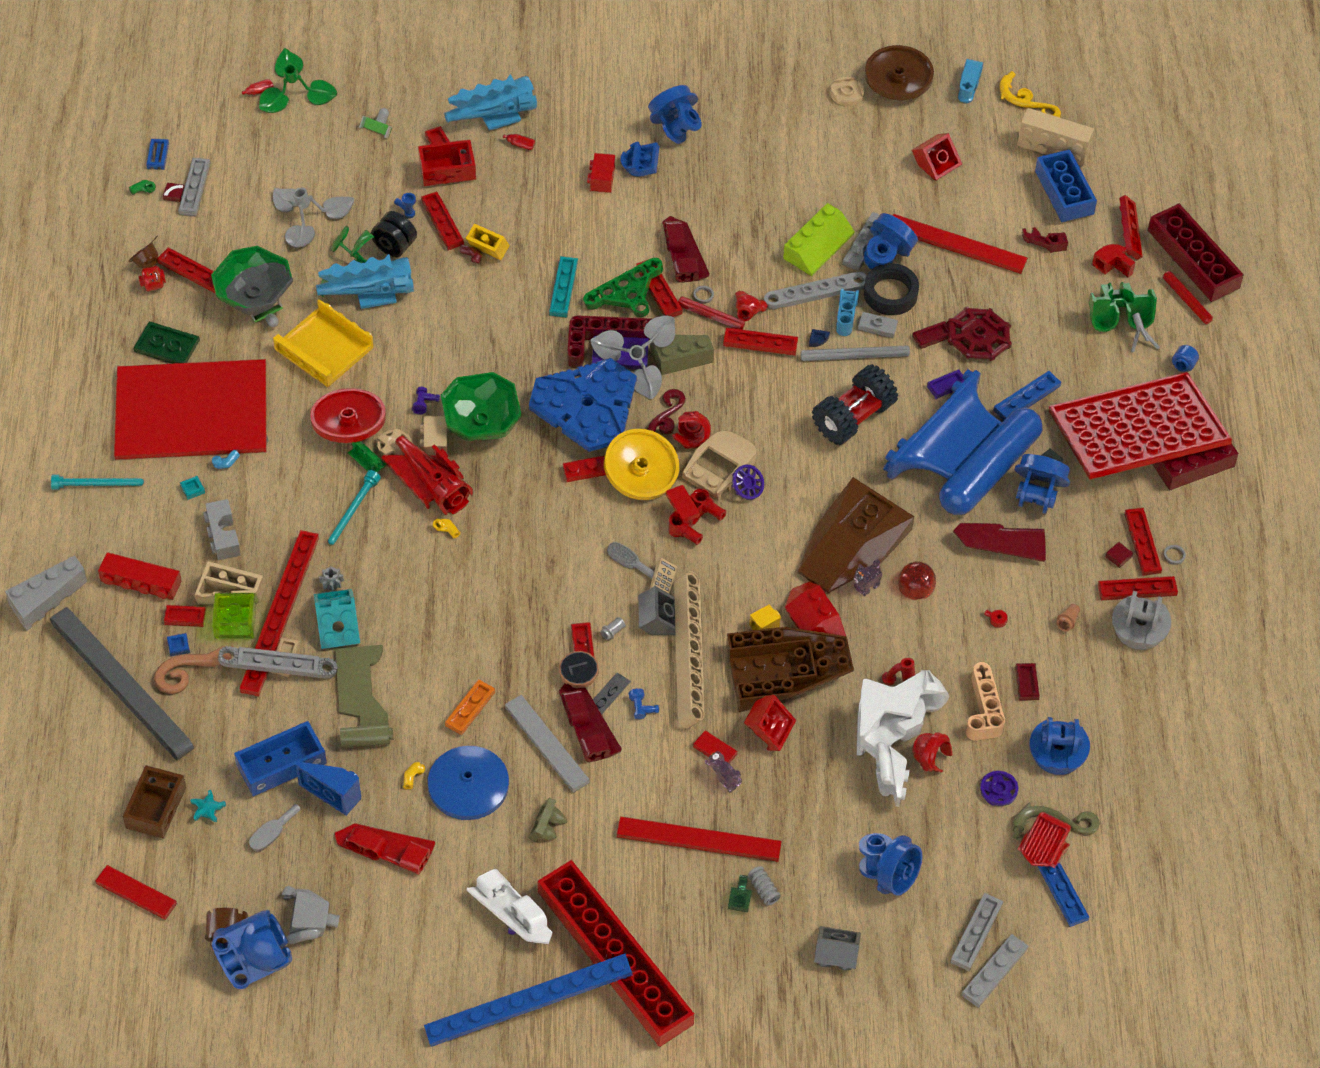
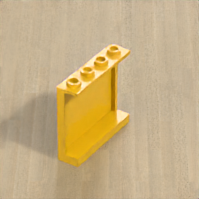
[273,299,374,387]

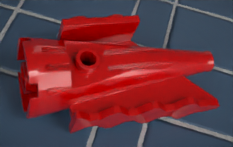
[381,435,473,515]

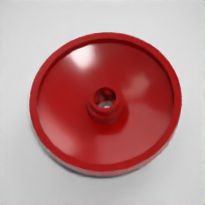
[310,388,386,443]

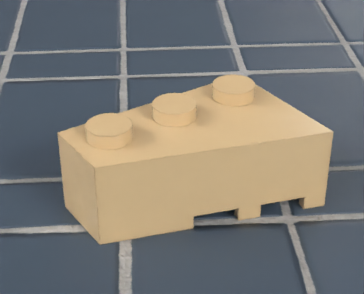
[194,561,266,605]

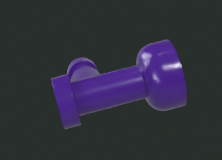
[412,387,440,415]

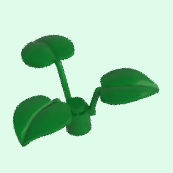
[259,48,337,113]
[320,225,374,297]

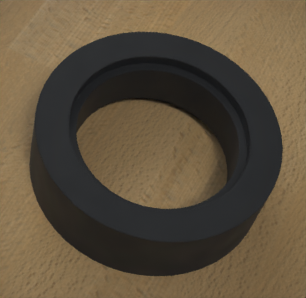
[864,263,919,315]

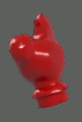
[735,290,768,321]

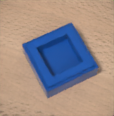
[167,633,190,657]

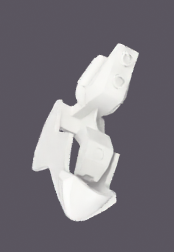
[857,670,949,807]

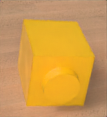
[749,604,781,630]

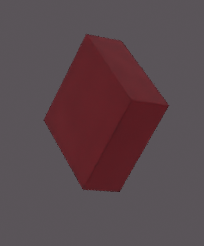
[1105,542,1133,568]

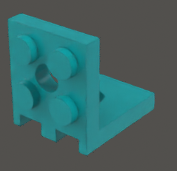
[313,589,360,649]

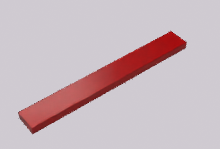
[893,214,1028,274]
[617,816,782,862]

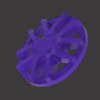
[732,464,764,500]

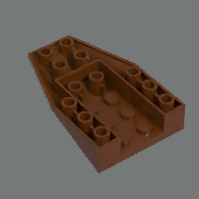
[798,477,915,593]
[726,627,854,712]

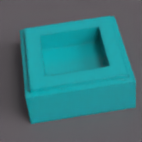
[180,476,205,500]

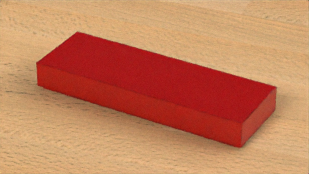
[571,622,595,657]

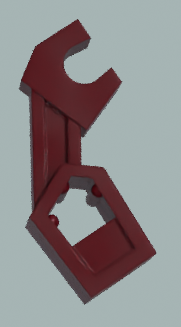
[1022,227,1068,253]

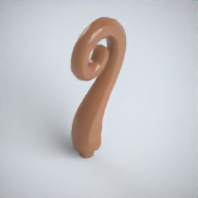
[154,644,234,694]

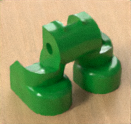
[1089,282,1157,332]

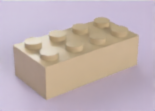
[1017,108,1094,166]

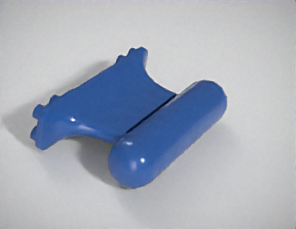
[883,369,1043,515]

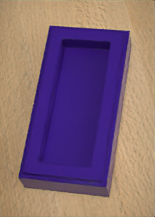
[927,369,965,399]

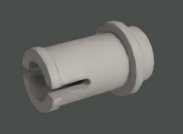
[600,617,626,640]

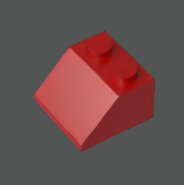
[912,133,962,180]

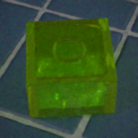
[212,593,256,639]

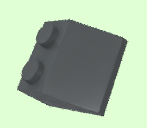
[638,586,676,635]
[814,926,861,970]

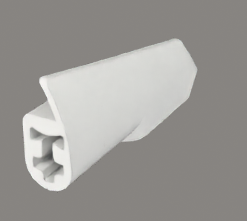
[466,869,552,944]

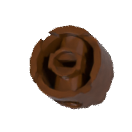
[205,907,248,947]

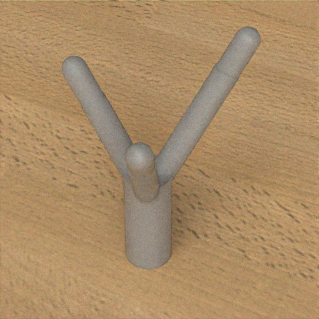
[1131,313,1160,353]

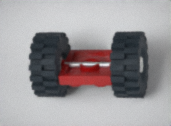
[812,364,898,445]

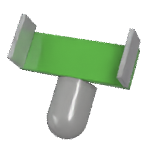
[359,108,392,138]
[250,300,283,327]

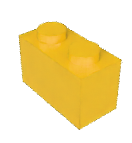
[465,223,510,260]

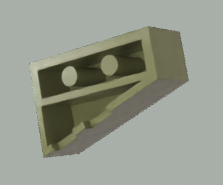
[650,335,714,375]

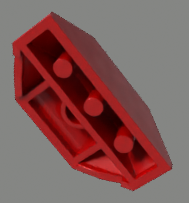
[785,582,846,636]

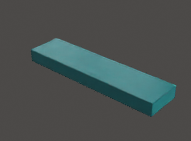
[549,256,578,318]

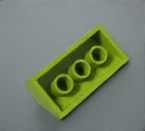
[783,203,855,276]

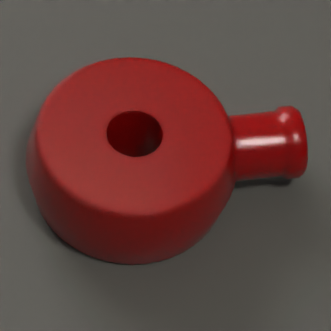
[984,610,1008,628]

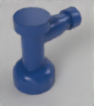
[394,193,416,219]
[628,688,659,720]

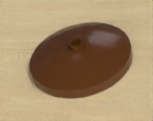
[865,45,934,100]

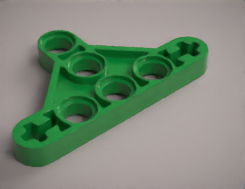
[583,258,663,317]

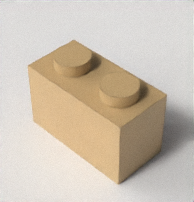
[420,416,447,455]

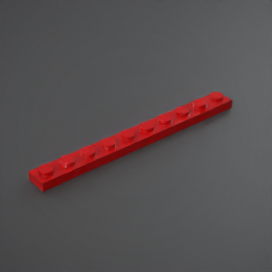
[239,530,319,697]

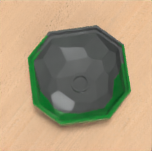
[211,246,293,315]

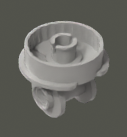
[1112,591,1171,650]

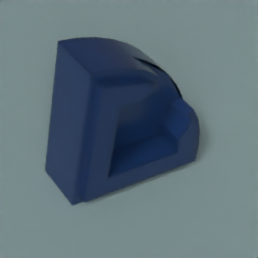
[809,329,830,347]

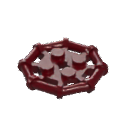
[947,306,1012,361]

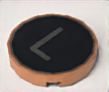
[559,651,599,688]

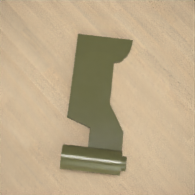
[335,645,394,748]

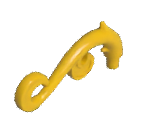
[999,71,1061,118]

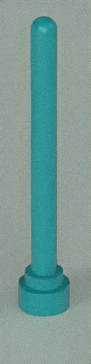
[328,470,381,545]
[51,474,144,490]

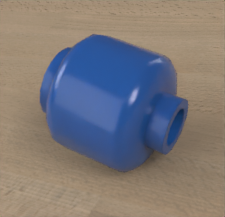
[1172,345,1199,372]

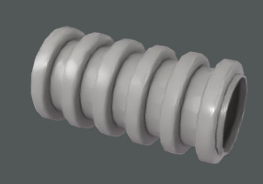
[748,866,781,905]

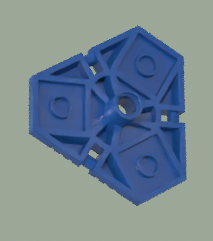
[529,358,637,452]

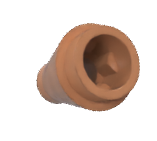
[1056,604,1080,631]

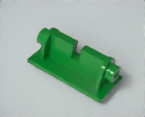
[348,441,387,472]

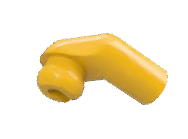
[433,519,461,539]
[403,762,425,790]

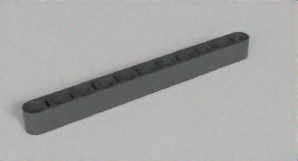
[50,607,194,760]

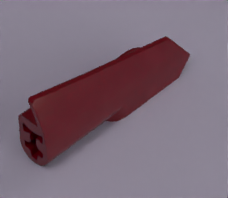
[662,216,710,283]
[953,523,1046,562]
[559,684,622,762]

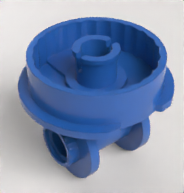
[648,85,702,144]
[864,213,918,270]
[1014,454,1070,514]
[1029,717,1090,775]
[859,833,923,896]

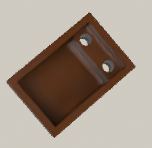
[122,765,186,839]

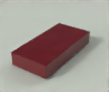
[912,321,949,349]
[1015,663,1040,701]

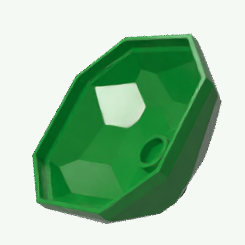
[441,372,521,441]

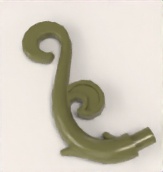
[1012,802,1100,840]

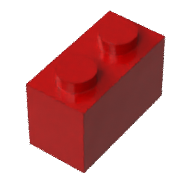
[587,153,615,193]

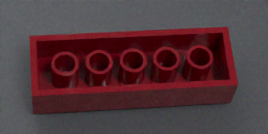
[1147,203,1244,302]

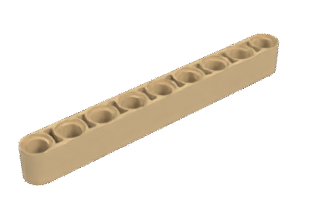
[674,571,705,728]

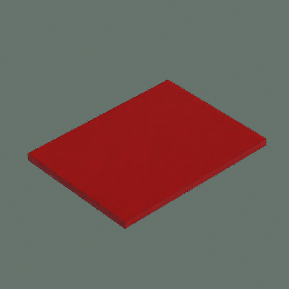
[114,359,267,460]
[1049,372,1232,480]

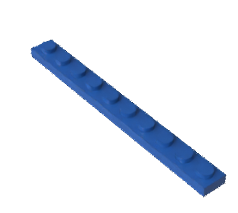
[424,954,633,1047]

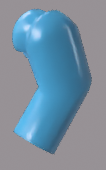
[212,450,240,469]

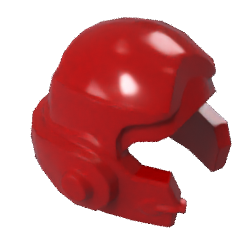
[672,411,711,449]
[912,732,953,773]

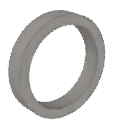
[693,286,714,304]
[1163,545,1186,565]

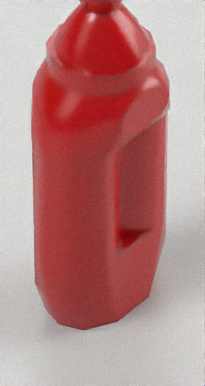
[242,79,274,95]
[503,134,536,150]

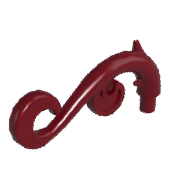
[647,389,686,450]

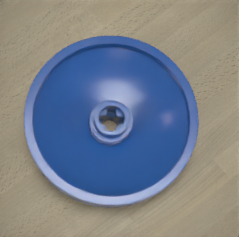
[428,746,509,820]

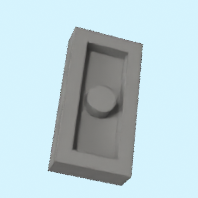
[858,312,898,338]

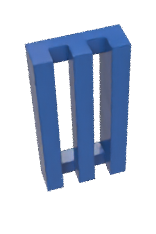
[146,139,169,170]

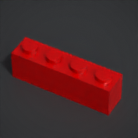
[98,552,182,600]

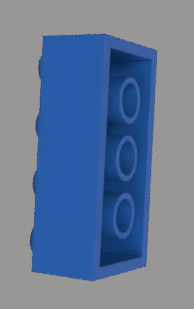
[1035,150,1097,222]

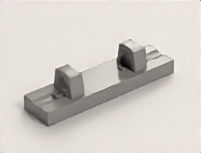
[842,212,879,271]

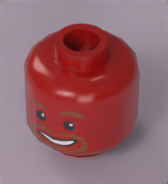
[138,266,166,291]

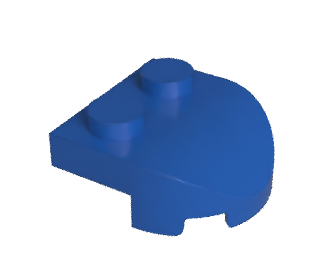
[620,141,660,177]

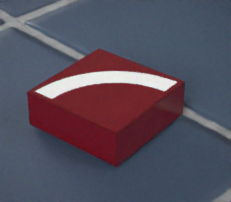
[163,182,185,202]

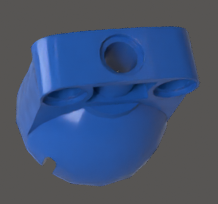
[212,910,292,989]

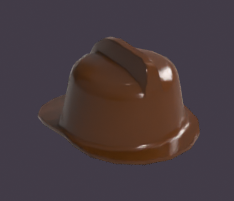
[128,235,159,268]

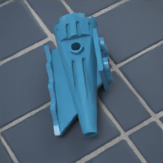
[444,74,537,131]
[316,254,414,309]

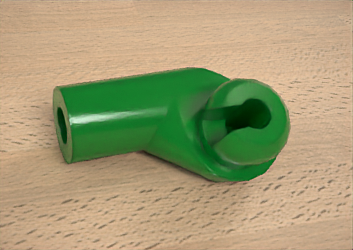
[129,180,156,195]

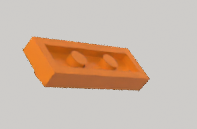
[445,679,495,735]

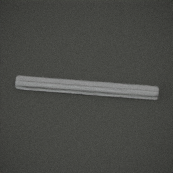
[801,345,910,361]

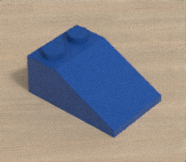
[295,762,362,816]

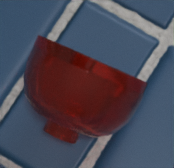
[898,561,936,600]

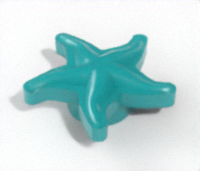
[190,790,226,822]

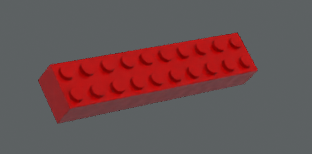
[537,859,695,1047]

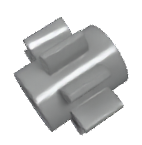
[319,566,344,591]

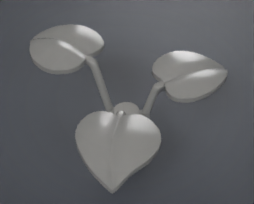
[273,187,354,248]
[591,316,675,399]

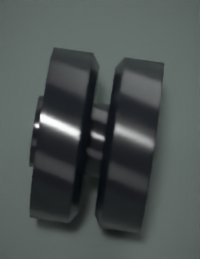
[371,211,417,258]

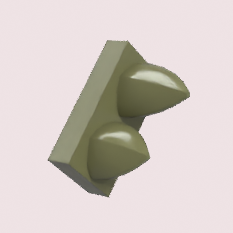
[529,797,567,842]

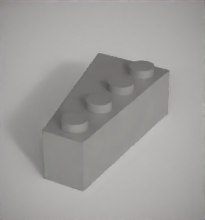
[5,555,87,631]

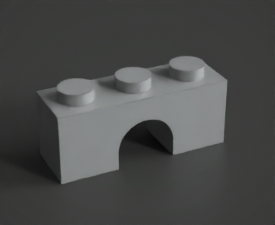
[203,499,241,560]

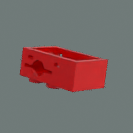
[418,139,476,186]

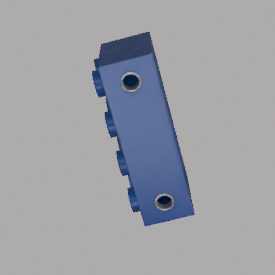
[234,721,327,796]

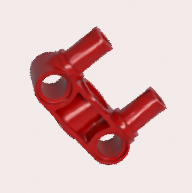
[668,488,727,545]

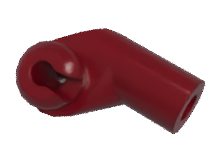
[460,245,482,264]

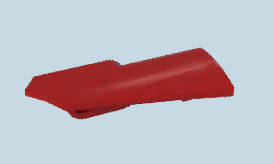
[334,823,435,875]

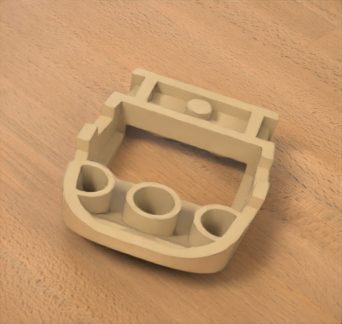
[682,431,757,500]

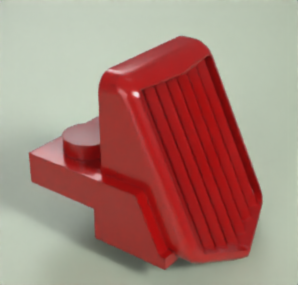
[1017,812,1071,868]

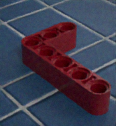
[567,315,652,369]

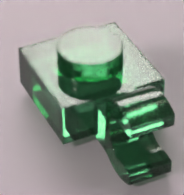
[728,875,752,912]

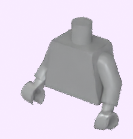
[281,886,340,949]

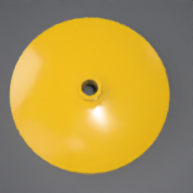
[604,429,679,500]

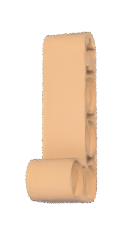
[966,662,1005,740]

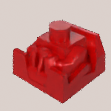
[744,695,797,751]

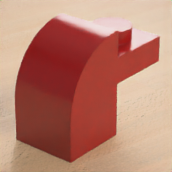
[1092,244,1136,277]

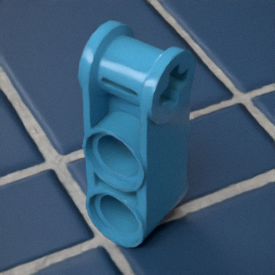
[958,59,983,103]
[836,288,859,336]

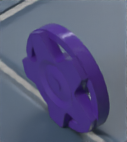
[980,771,1019,806]

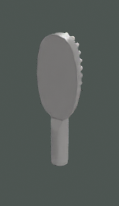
[607,542,654,579]
[249,804,301,852]

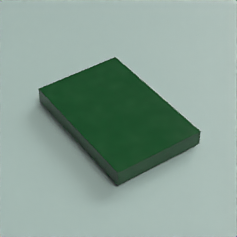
[133,321,200,364]

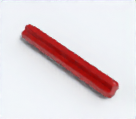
[1163,271,1213,324]
[678,296,745,330]

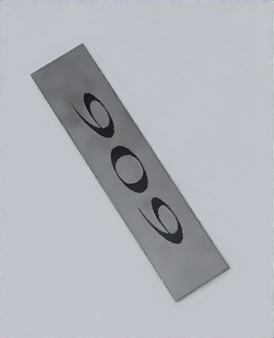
[572,673,631,727]

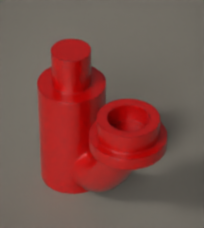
[882,658,916,686]

